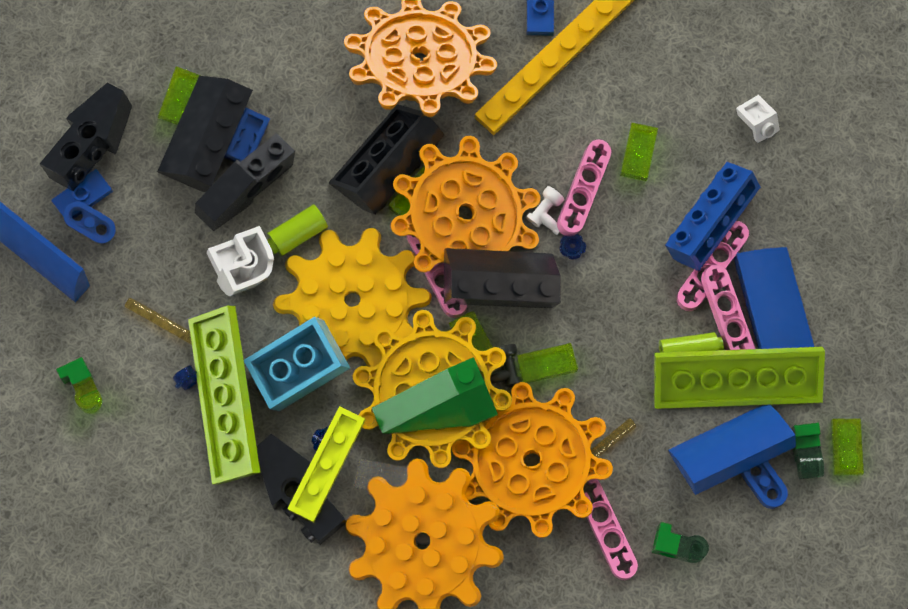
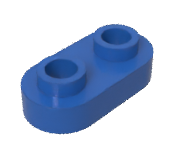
[63,201,116,244]
[741,461,788,509]

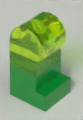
[56,357,102,414]

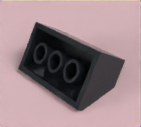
[157,76,253,192]
[329,104,444,215]
[444,248,561,308]

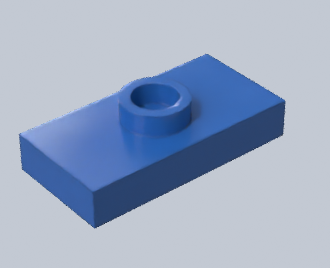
[527,0,554,36]
[224,108,270,162]
[51,169,113,219]

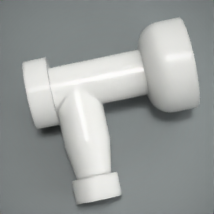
[526,186,564,235]

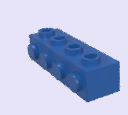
[665,162,761,271]

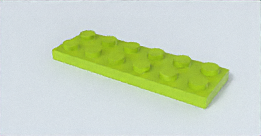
[188,305,260,485]
[654,347,825,409]

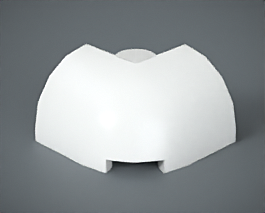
[207,226,274,296]

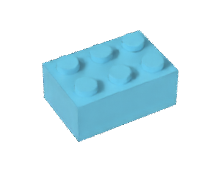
[244,317,350,411]

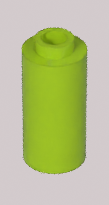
[267,204,328,256]
[659,332,724,353]

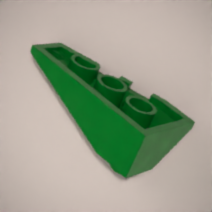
[372,357,498,434]

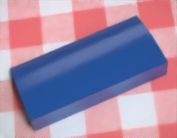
[0,202,90,303]
[734,247,815,349]
[668,405,796,495]

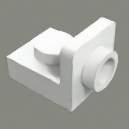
[736,95,780,143]

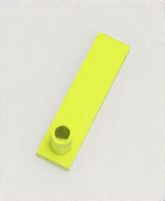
[287,406,366,523]

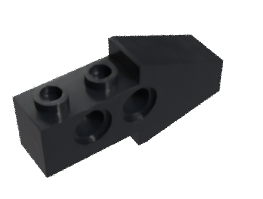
[40,82,132,191]
[195,133,295,231]
[257,434,346,545]

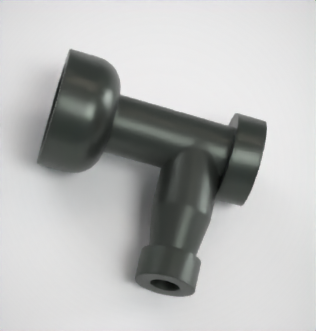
[490,344,522,387]

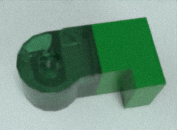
[791,423,824,479]
[652,522,709,563]

